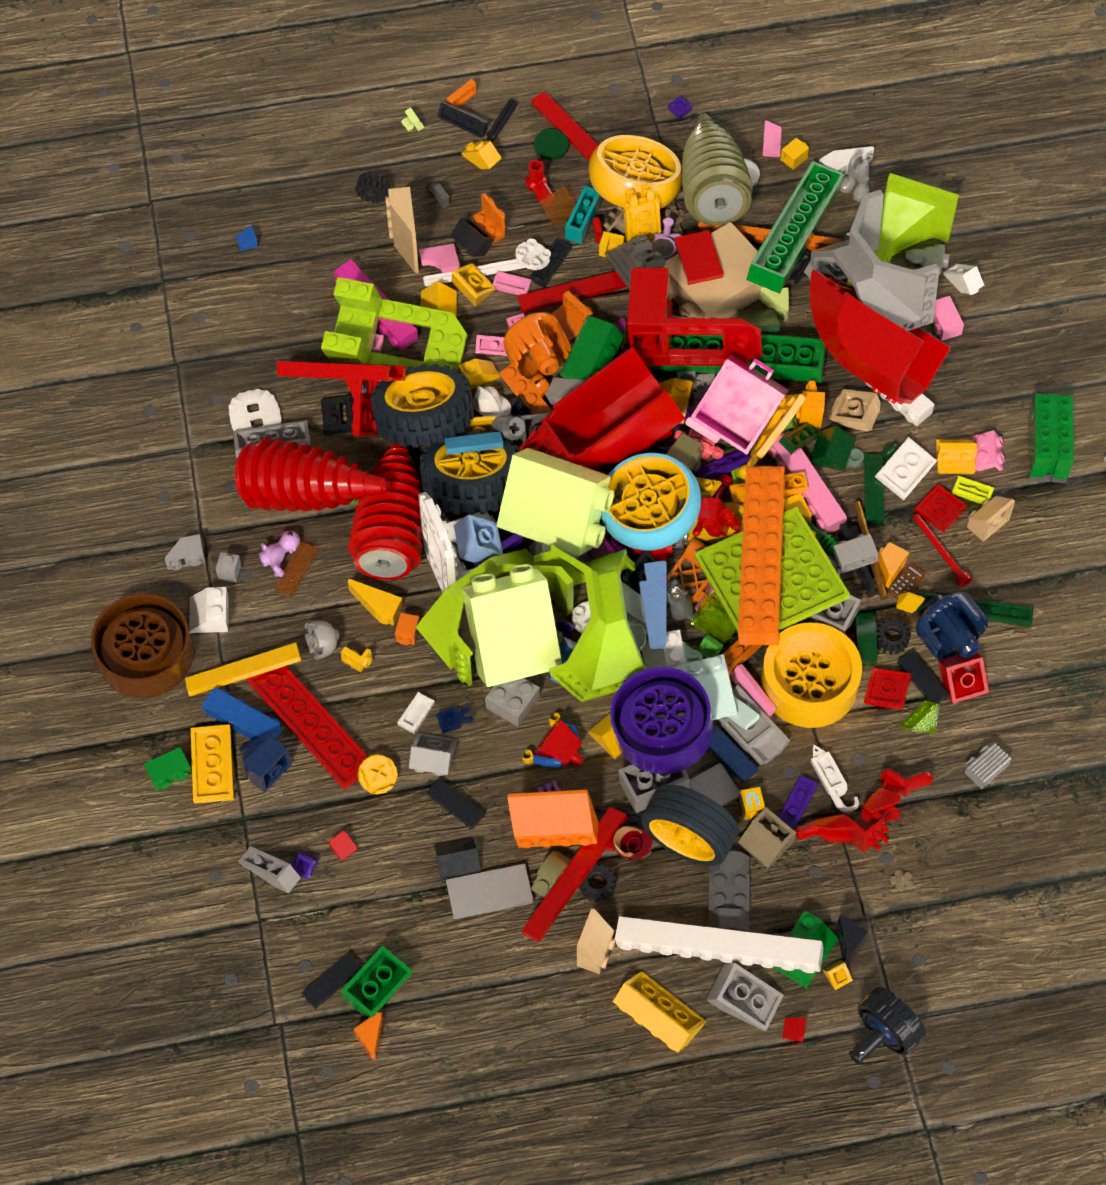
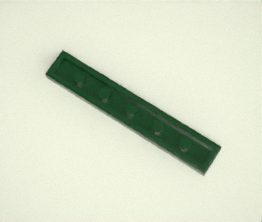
[916,592,1034,627]

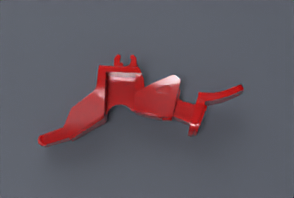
[796,769,933,853]

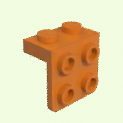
[552,291,593,342]

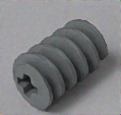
[491,415,525,440]

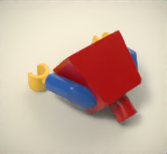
[522,712,585,768]

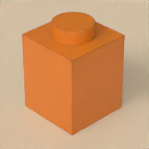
[395,613,420,645]

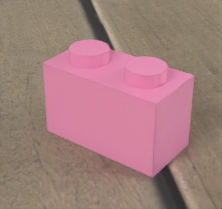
[933,296,964,341]

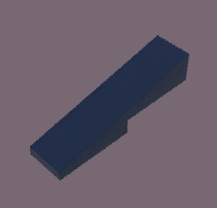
[708,723,758,783]

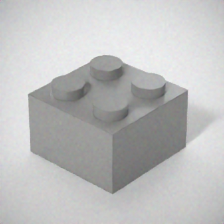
[485,678,540,727]

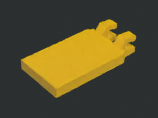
[623,183,661,242]

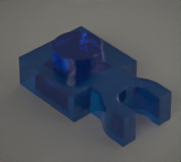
[436,706,473,734]

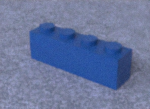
[201,687,282,740]

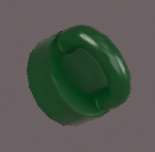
[882,444,899,462]

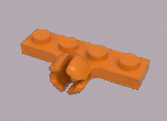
[499,363,552,414]

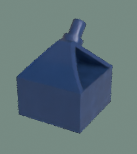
[240,735,292,793]

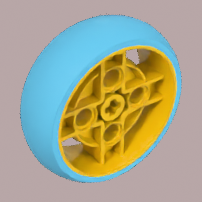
[601,453,701,551]

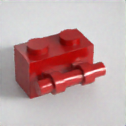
[697,497,741,537]

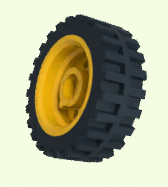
[370,364,475,448]
[420,430,519,515]

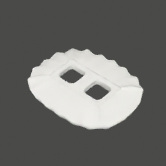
[229,389,281,431]

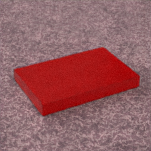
[674,230,724,285]

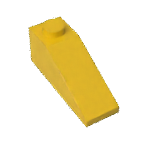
[348,579,403,625]

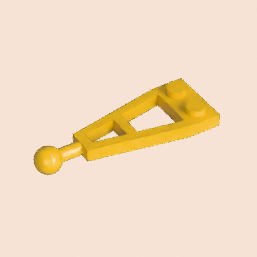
[738,393,806,480]

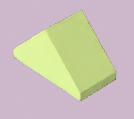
[759,287,789,321]

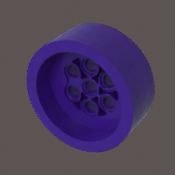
[610,667,713,774]

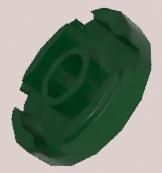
[534,129,569,161]

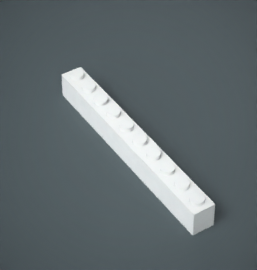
[615,916,824,973]

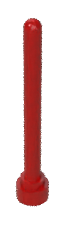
[692,474,733,537]
[913,514,973,588]

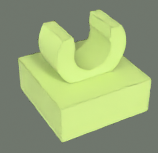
[401,108,424,131]

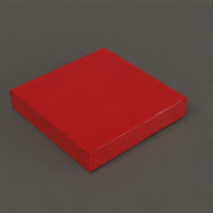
[914,484,968,533]
[864,667,912,710]

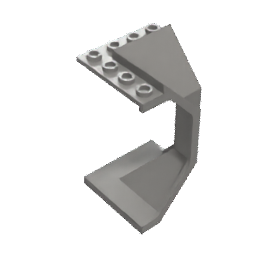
[810,190,940,331]

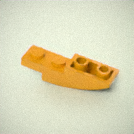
[729,472,808,504]

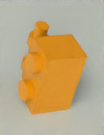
[796,381,825,428]

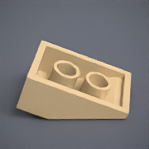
[577,908,616,974]

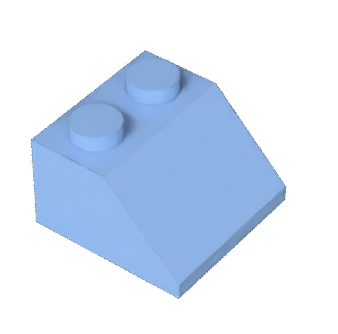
[453,515,503,563]

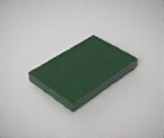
[737,308,780,332]

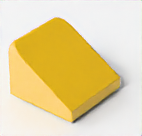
[896,592,925,613]
[823,960,853,990]

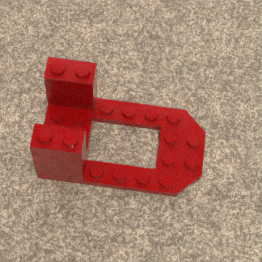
[627,267,762,366]

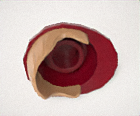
[614,826,652,859]

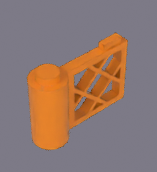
[666,539,709,604]

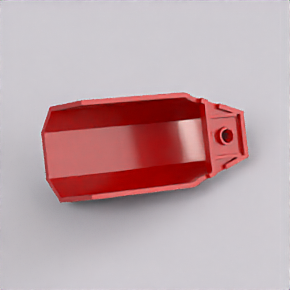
[810,269,951,405]
[519,346,686,472]

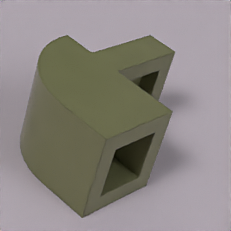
[531,851,572,898]

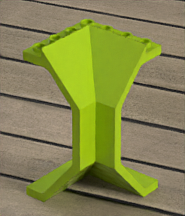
[846,173,959,287]
[533,544,647,702]
[416,549,573,687]

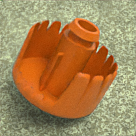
[503,312,572,378]

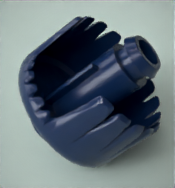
[916,591,989,660]

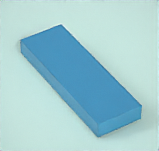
[444,432,503,454]

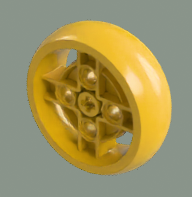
[588,135,683,209]

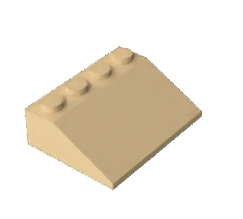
[385,187,419,273]

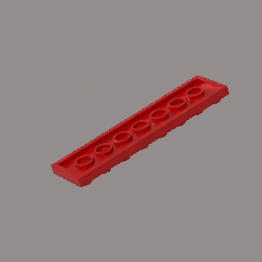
[246,666,368,791]

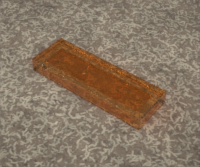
[274,542,318,597]

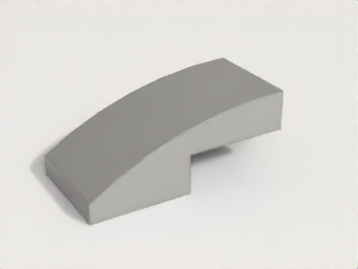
[677,371,716,392]

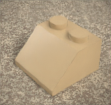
[967,496,1015,542]

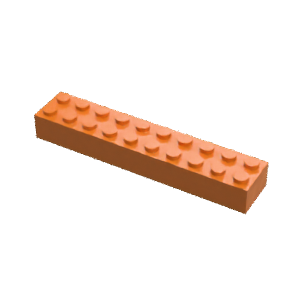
[738,466,785,645]

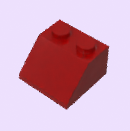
[938,653,989,703]

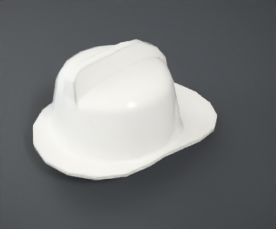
[473,386,511,417]

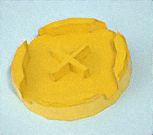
[357,754,398,795]

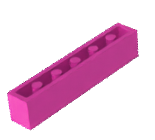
[334,260,418,351]

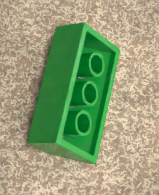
[560,316,624,381]

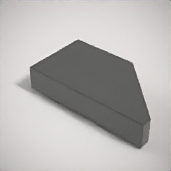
[427,182,449,209]

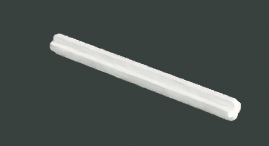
[423,259,526,286]

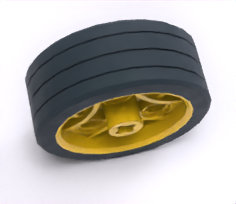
[641,785,739,866]

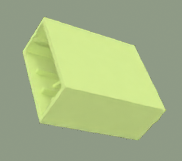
[496,448,614,556]
[461,564,562,687]

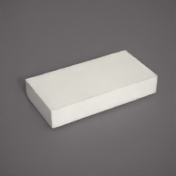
[397,692,435,734]

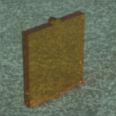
[539,186,576,227]

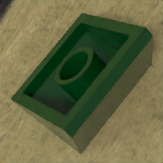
[809,425,855,472]

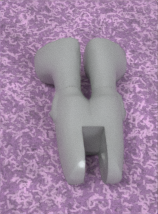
[840,154,869,202]

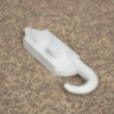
[811,745,859,813]

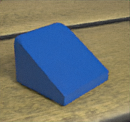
[236,226,258,251]

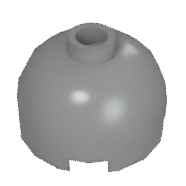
[305,620,339,660]

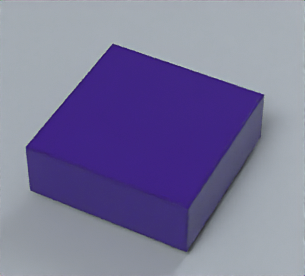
[668,96,692,119]

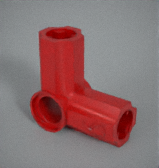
[525,159,554,206]

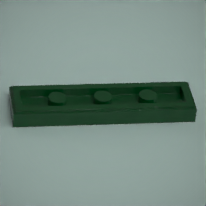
[864,454,884,523]

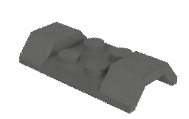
[708,851,750,932]

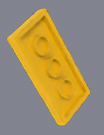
[191,725,234,804]

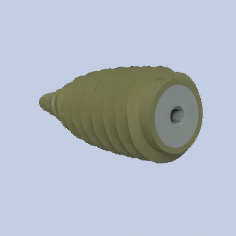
[682,113,753,225]

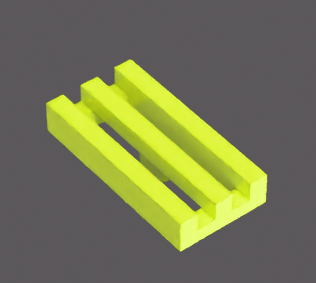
[952,475,994,504]

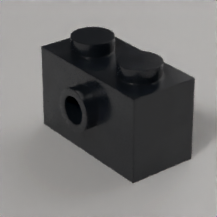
[450,218,494,257]

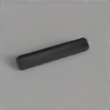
[487,99,517,141]

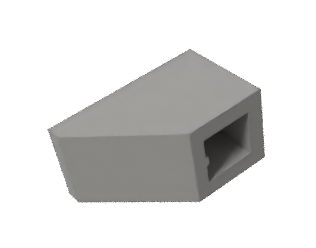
[165,534,205,570]

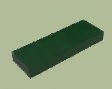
[778,422,819,455]

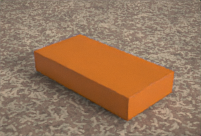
[446,79,476,107]

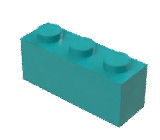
[565,186,601,244]

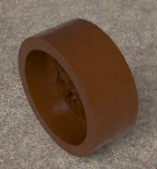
[91,594,194,698]

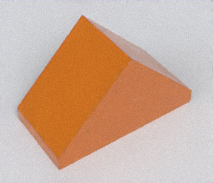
[353,1012,383,1059]

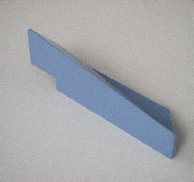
[639,561,666,649]

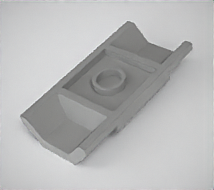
[718,685,790,765]

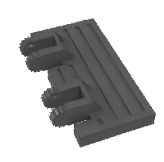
[604,234,666,291]

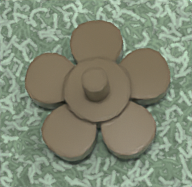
[664,206,685,223]
[890,870,913,891]

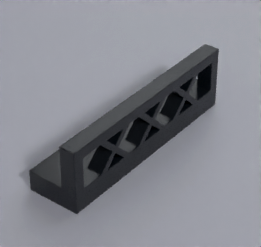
[838,523,887,598]

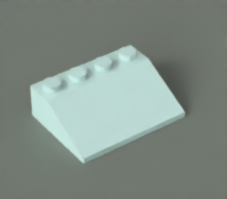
[653,654,738,731]

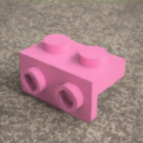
[973,430,1005,471]

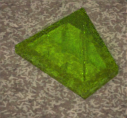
[900,701,940,734]

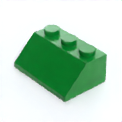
[773,911,838,989]
[341,945,413,1018]

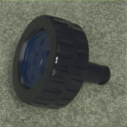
[849,987,926,1064]

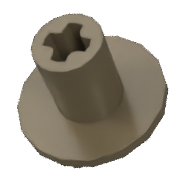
[603,206,626,236]

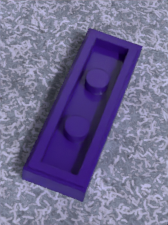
[693,450,750,480]
[778,775,819,831]

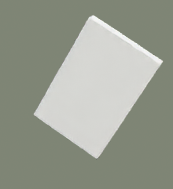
[875,437,937,501]

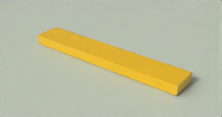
[185,643,301,696]

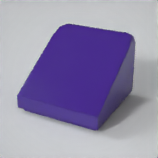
[292,851,319,879]

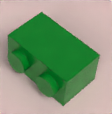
[144,747,192,791]

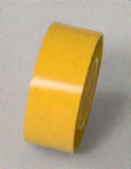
[761,623,862,728]

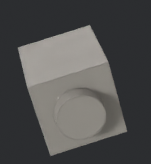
[216,552,242,583]

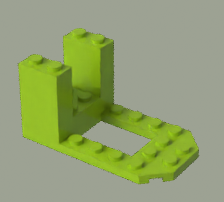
[321,277,468,370]

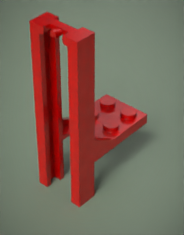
[277,361,406,436]

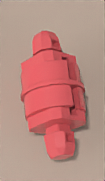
[673,429,724,461]

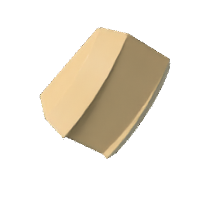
[828,389,881,431]

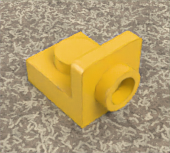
[341,647,372,672]

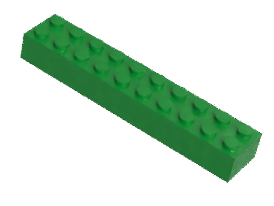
[746,161,845,294]
[646,334,826,383]

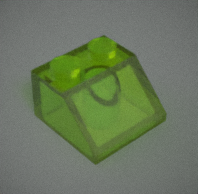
[690,591,735,643]

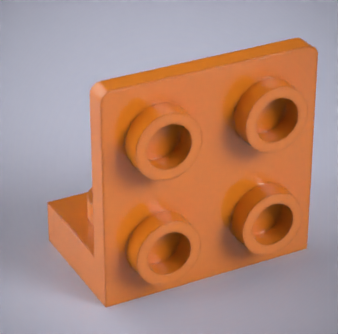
[470,193,506,245]

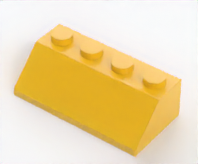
[613,971,706,1053]

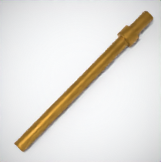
[853,501,888,600]

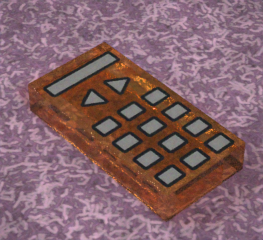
[887,563,926,600]

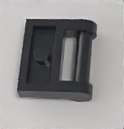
[321,395,354,435]

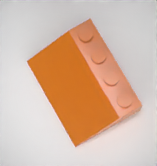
[507,790,599,848]

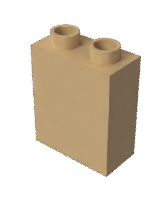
[663,222,762,318]

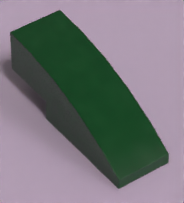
[855,613,877,666]

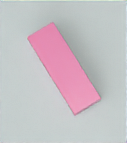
[730,664,776,718]

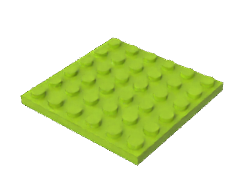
[694,507,850,646]

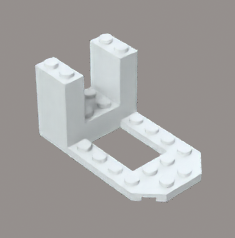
[418,492,495,593]

